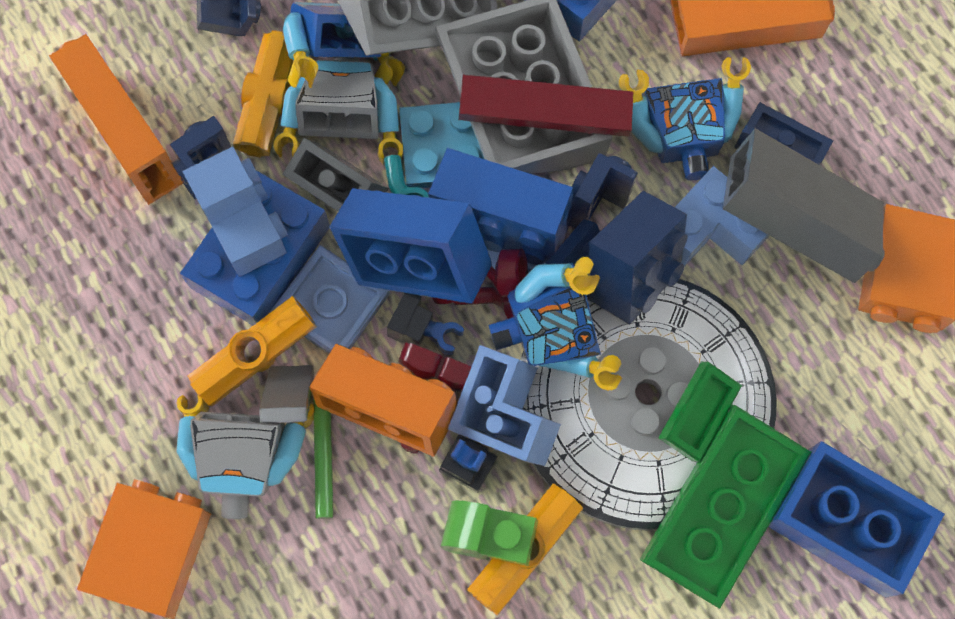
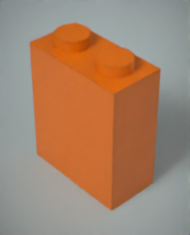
[858,204,955,333]
[77,479,211,619]

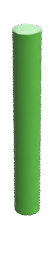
[313,398,333,519]

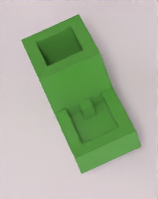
[440,500,538,566]

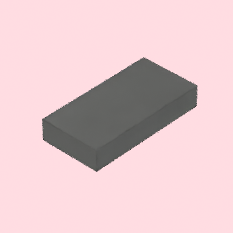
[259,365,314,424]

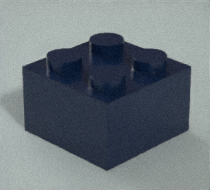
[588,190,688,325]

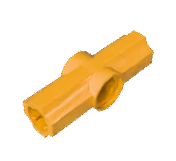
[233,30,294,158]
[187,296,317,407]
[467,483,583,616]

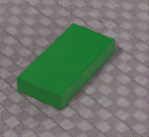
[658,361,742,463]

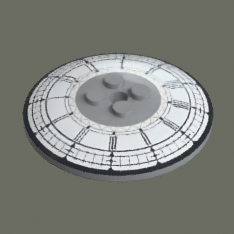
[520,279,777,531]

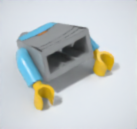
[273,57,403,165]
[176,395,314,519]

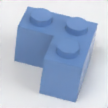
[183,147,288,277]
[675,166,770,267]
[448,345,561,466]

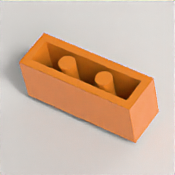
[309,344,457,457]

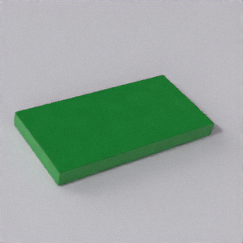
[640,405,812,609]

